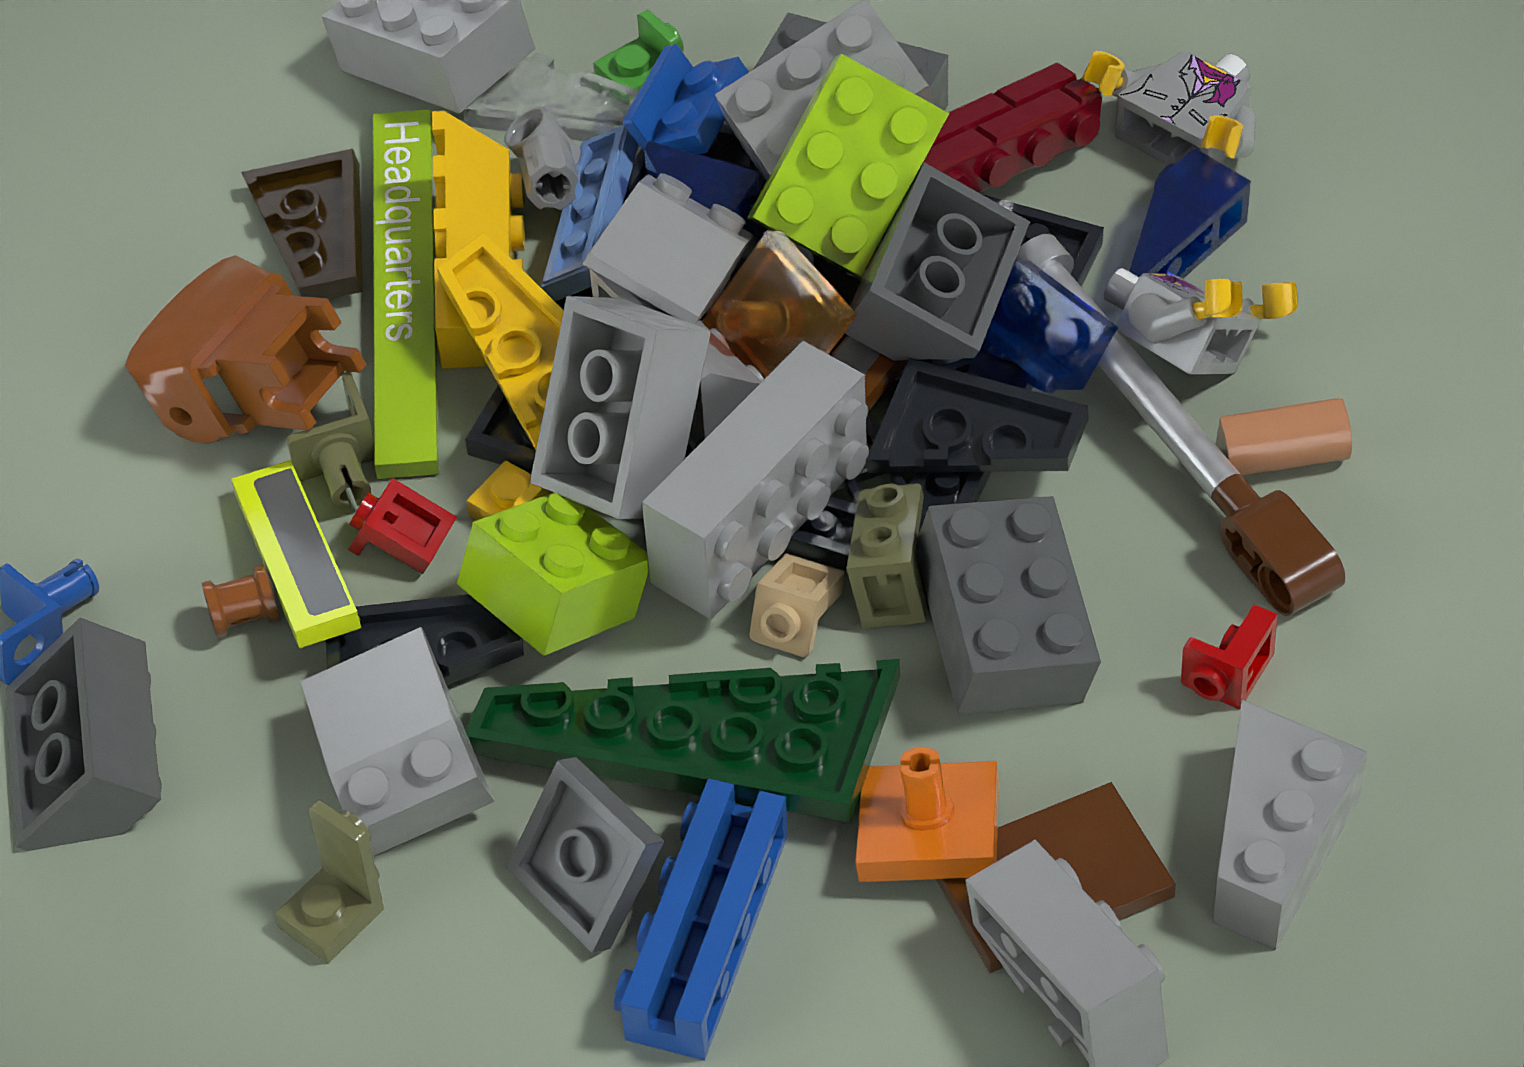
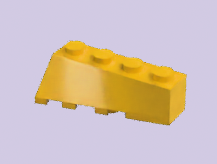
[432,111,525,369]

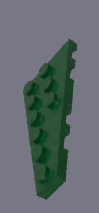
[465,659,901,822]

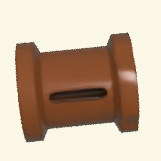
[201,565,279,638]

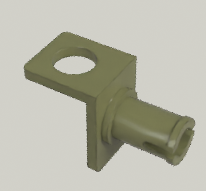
[287,371,375,509]

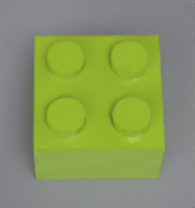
[457,492,649,656]

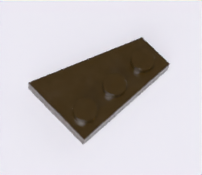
[241,148,363,299]

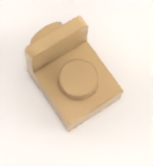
[749,554,845,657]

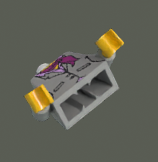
[1082,51,1256,185]
[1104,268,1298,374]

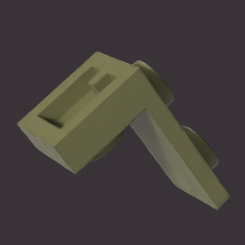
[846,484,928,629]
[275,800,384,964]

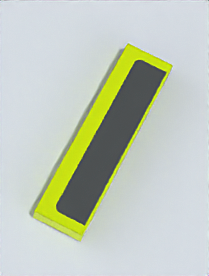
[231,460,361,648]

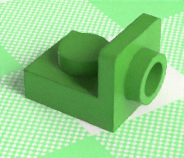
[593,9,684,110]

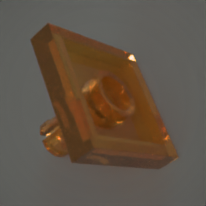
[702,231,857,379]

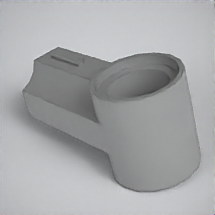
[504,107,581,210]

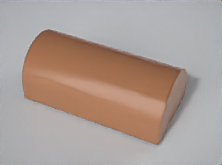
[1215,398,1352,476]

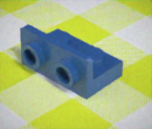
[623,44,749,164]

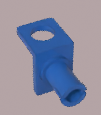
[0,559,99,685]

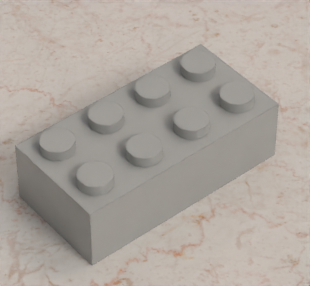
[642,341,869,619]

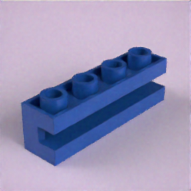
[614,778,788,1061]

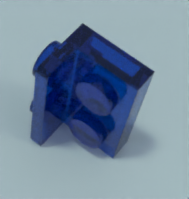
[981,260,1118,394]

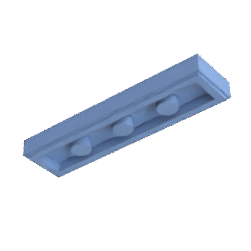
[541,124,638,301]

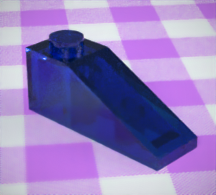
[1129,147,1251,279]

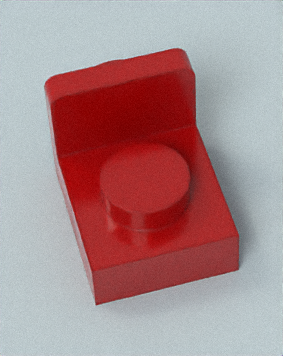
[348,478,457,574]
[1181,604,1278,709]

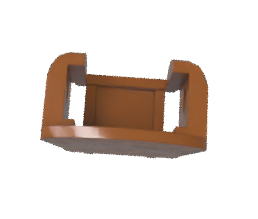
[125,255,367,444]

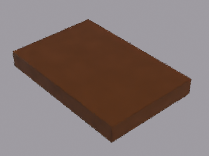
[936,782,1176,973]

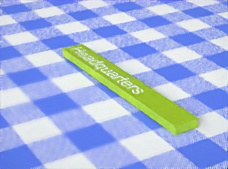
[373,109,439,479]

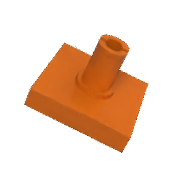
[856,747,999,882]

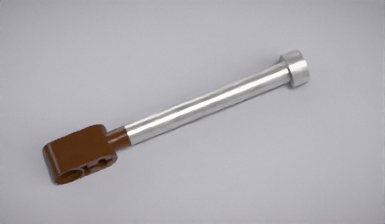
[1009,234,1345,616]

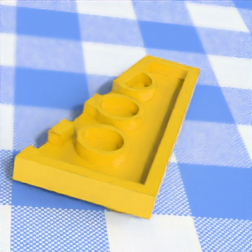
[437,232,564,450]

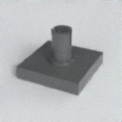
[506,757,664,953]

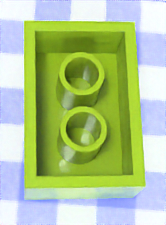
[747,54,949,276]

